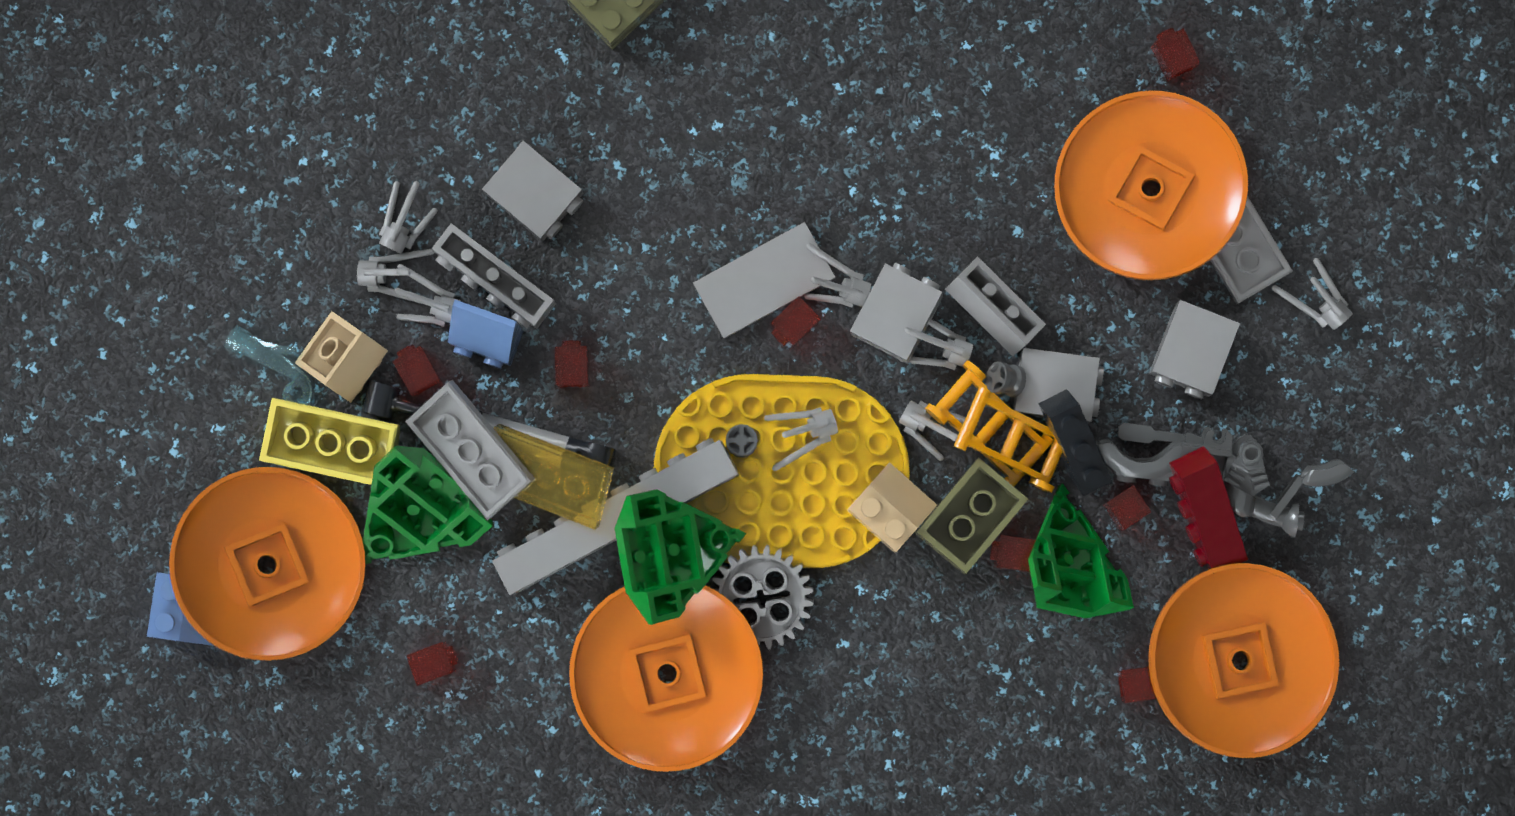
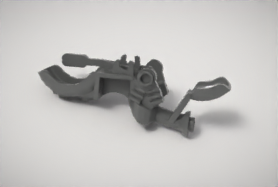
[1096,423,1354,538]

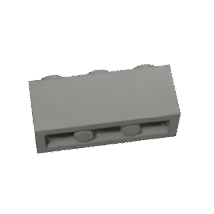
[945,256,1046,356]

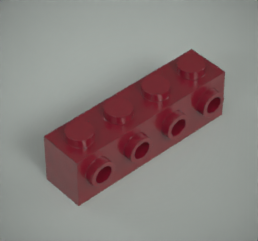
[1169,446,1248,574]

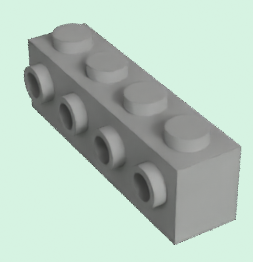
[432,223,556,329]

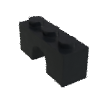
[1038,389,1112,496]

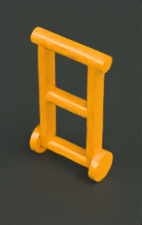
[925,360,1053,486]
[954,387,1063,493]

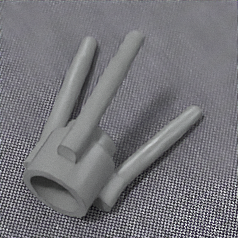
[379,181,438,254]
[804,243,871,308]
[357,249,434,304]
[1272,258,1353,330]
[394,264,461,327]
[899,320,974,371]
[899,400,966,461]
[764,407,838,471]

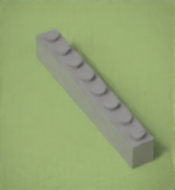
[492,438,740,595]

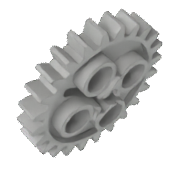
[713,545,814,650]

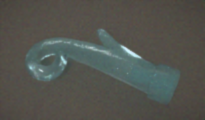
[223,325,313,405]

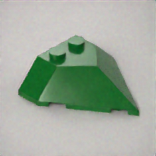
[363,446,493,564]
[1028,483,1134,618]
[614,489,747,625]

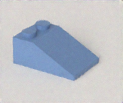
[448,300,523,369]
[147,572,214,646]

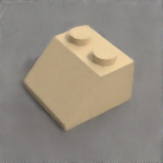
[295,311,388,403]
[847,462,937,553]

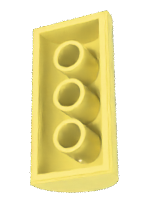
[259,398,400,485]

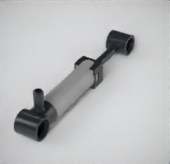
[361,381,616,481]

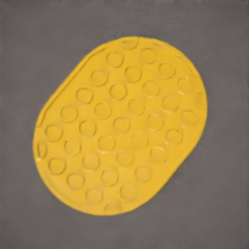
[654,374,910,568]

